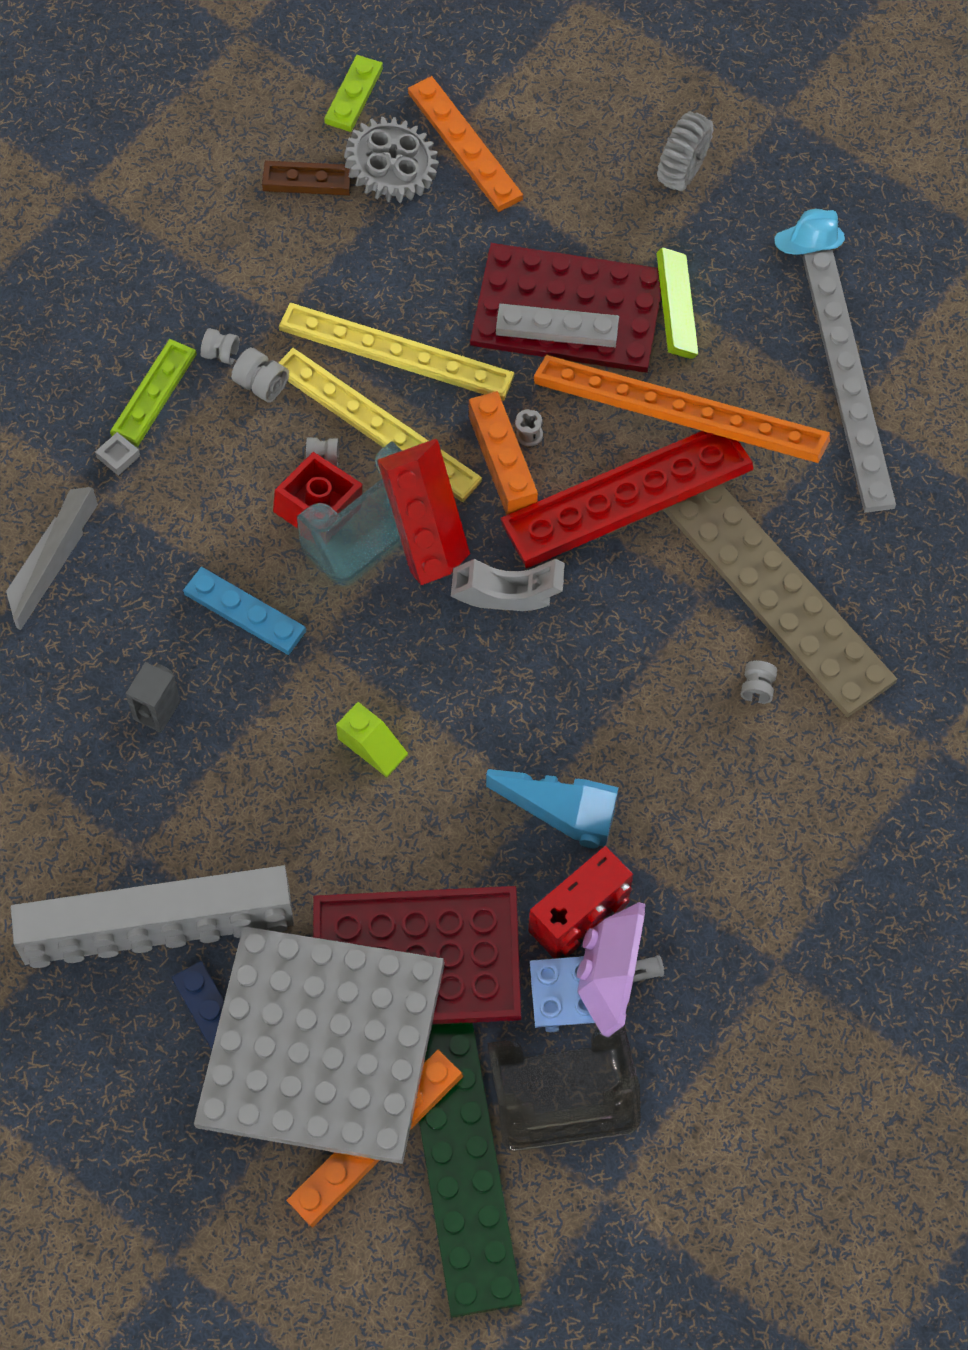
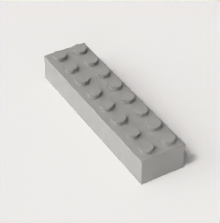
[11,865,294,968]

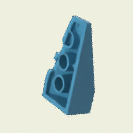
[486,769,619,849]

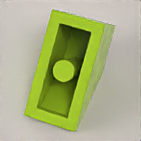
[336,702,408,777]

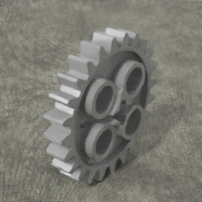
[344,117,439,203]

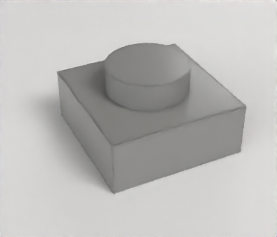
[95,432,140,476]

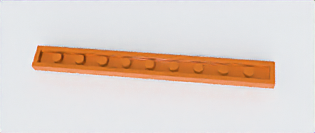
[534,355,830,463]

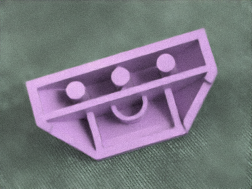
[577,902,646,1037]

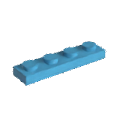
[183,567,306,655]

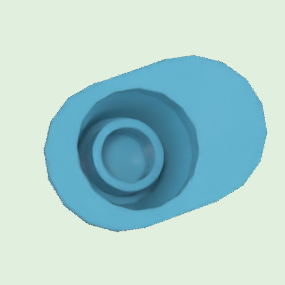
[774,209,845,255]

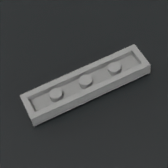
[496,303,619,347]

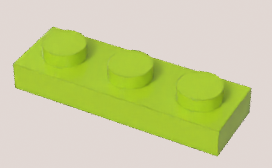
[324,55,383,132]

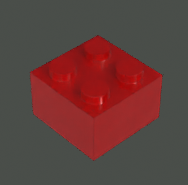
[273,452,363,545]

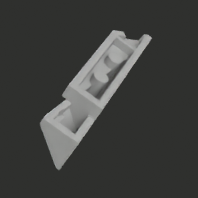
[6,487,98,630]

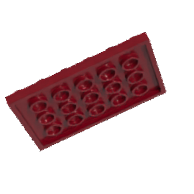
[470,243,661,373]
[313,886,522,1024]

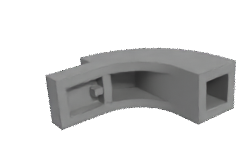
[451,559,565,611]

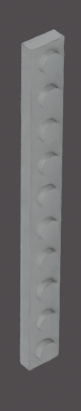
[803,249,896,513]

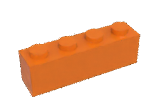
[469,391,538,515]

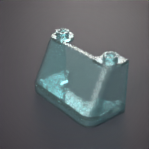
[297,441,402,586]

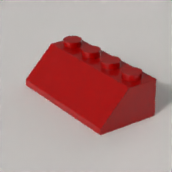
[377,439,470,585]

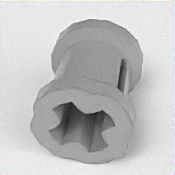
[515,409,543,447]

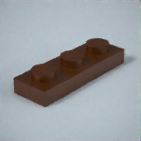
[262,160,351,196]

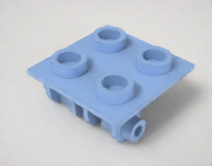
[530,956,595,1032]

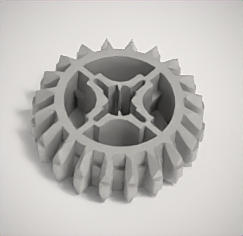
[657,111,714,191]

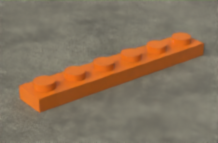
[408,76,523,212]
[286,1050,464,1228]

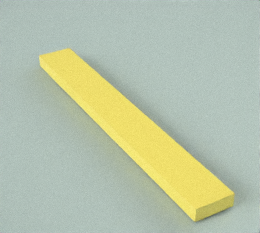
[279,303,514,401]
[278,348,482,502]

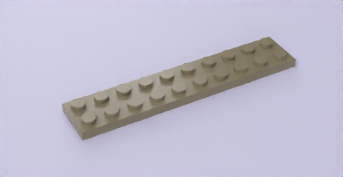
[663,484,897,718]

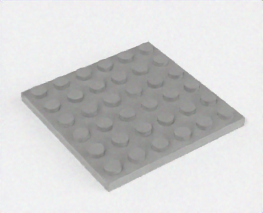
[194,926,445,1164]

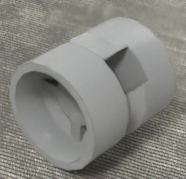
[231,347,289,403]

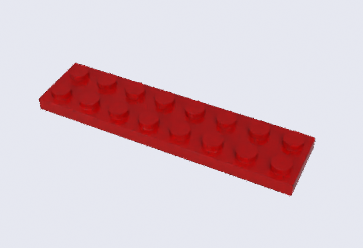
[500,431,754,569]

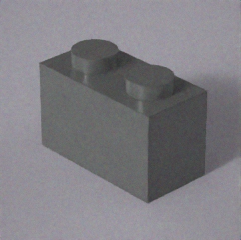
[126,662,181,733]

